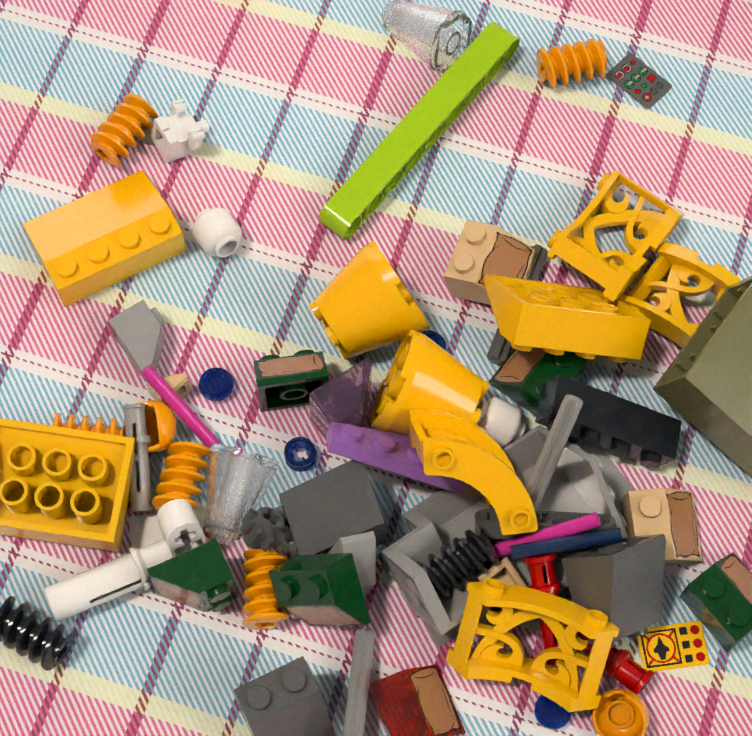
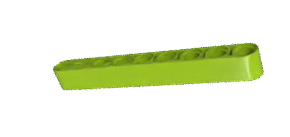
[318,22,520,240]

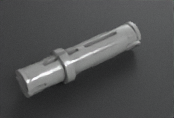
[123,404,153,512]

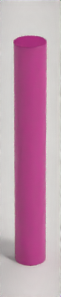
[140,364,220,450]
[494,512,601,558]

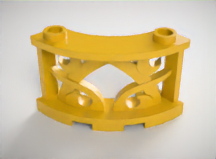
[546,170,685,302]
[619,242,741,348]
[408,409,538,535]
[446,578,620,712]

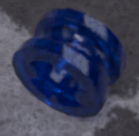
[284,437,316,472]

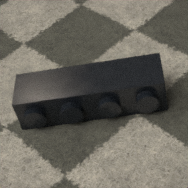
[535,374,682,469]

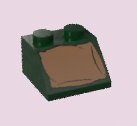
[489,347,588,416]
[253,350,329,412]
[147,539,238,612]
[679,552,752,652]
[269,553,371,626]

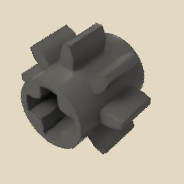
[240,506,287,552]

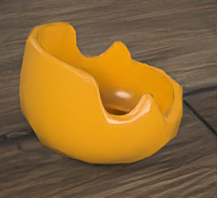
[135,400,177,453]
[591,689,650,736]

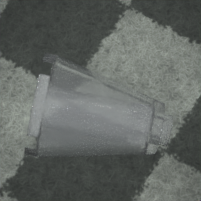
[381,0,472,73]
[205,444,279,546]

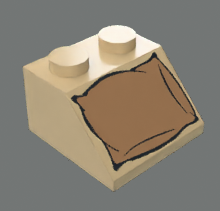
[443,220,537,305]
[621,488,703,566]

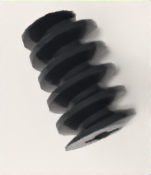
[416,523,500,598]
[0,596,76,671]

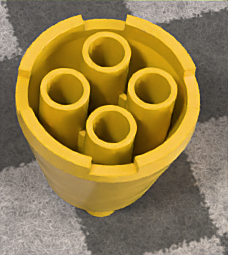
[309,240,431,360]
[370,329,489,436]

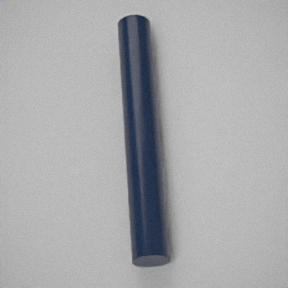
[510,528,622,560]

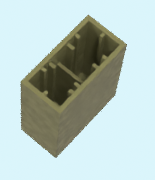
[653,276,752,477]

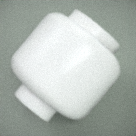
[192,208,242,258]
[477,397,525,448]

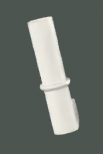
[44,499,207,622]

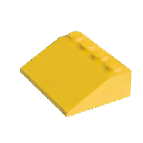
[22,170,186,307]
[483,274,651,363]
[0,418,136,552]

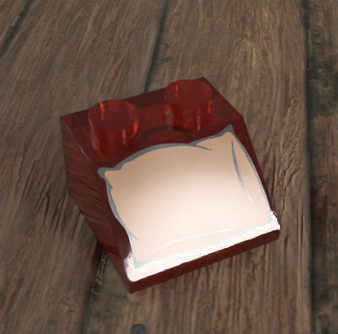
[369,664,466,736]

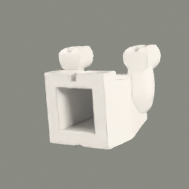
[151,99,209,163]

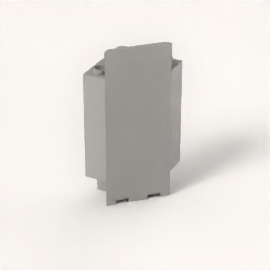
[380,425,635,648]

